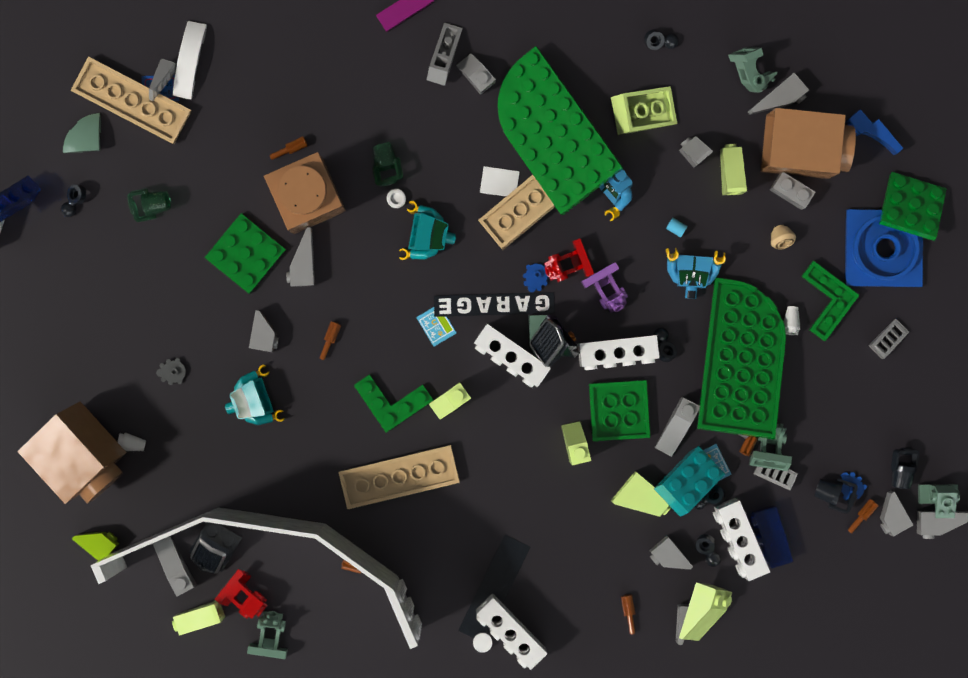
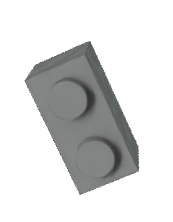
[770,172,815,210]

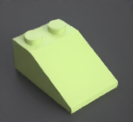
[611,86,677,135]
[679,582,732,641]

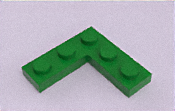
[801,261,859,341]
[354,374,433,432]

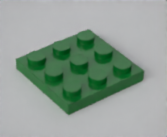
[879,172,946,241]
[204,213,286,294]
[589,380,650,441]

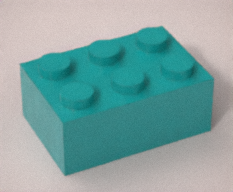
[654,446,725,517]

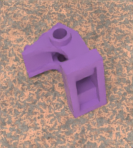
[581,262,628,313]

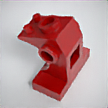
[544,239,594,282]
[215,569,268,619]

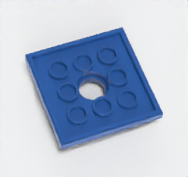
[845,209,923,287]

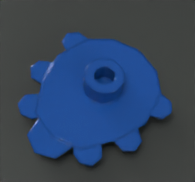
[523,264,548,292]
[841,472,867,500]

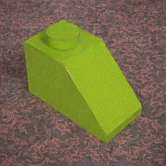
[72,532,119,561]

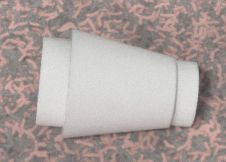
[783,306,801,335]
[118,433,146,451]

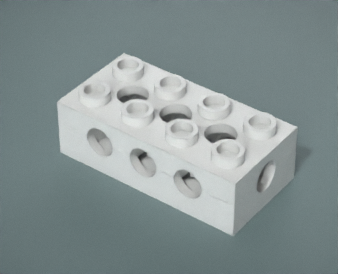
[474,324,551,388]
[577,335,659,370]
[712,498,770,581]
[476,593,547,670]

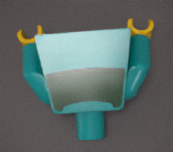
[399,201,456,260]
[225,365,285,425]

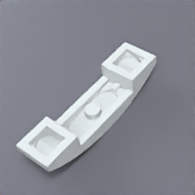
[172,21,207,100]

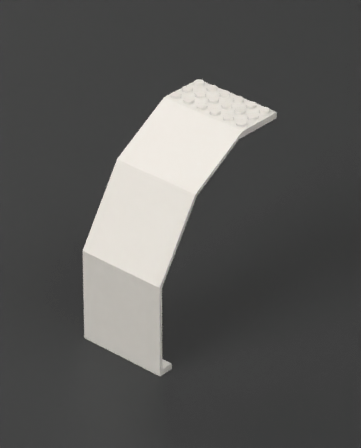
[91,507,422,649]

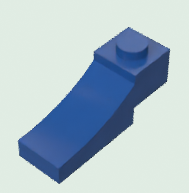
[845,109,903,155]

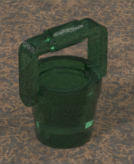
[372,143,403,186]
[127,189,171,222]

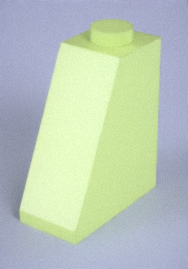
[720,144,747,196]
[429,382,471,419]
[561,421,591,465]
[611,472,671,517]
[172,600,225,635]

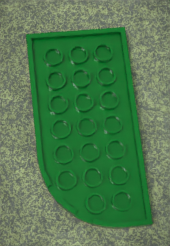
[498,46,624,215]
[697,278,786,439]

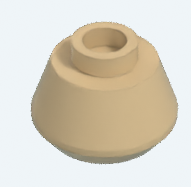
[771,225,796,249]

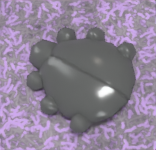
[156,358,186,385]

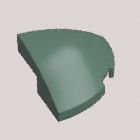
[63,113,101,153]

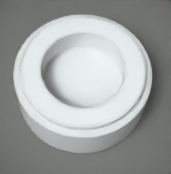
[387,189,406,208]
[473,632,492,652]

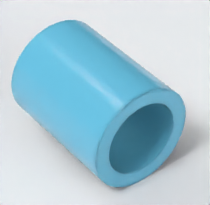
[666,218,688,238]

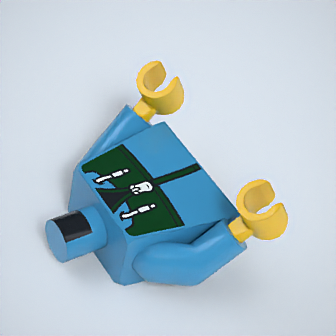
[599,170,633,221]
[666,247,726,299]

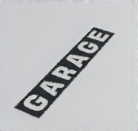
[434,292,555,317]

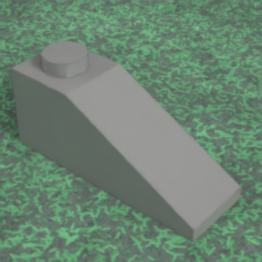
[427,23,462,86]
[748,73,809,115]
[286,227,315,287]
[655,397,700,457]
[917,511,968,539]
[153,535,197,596]

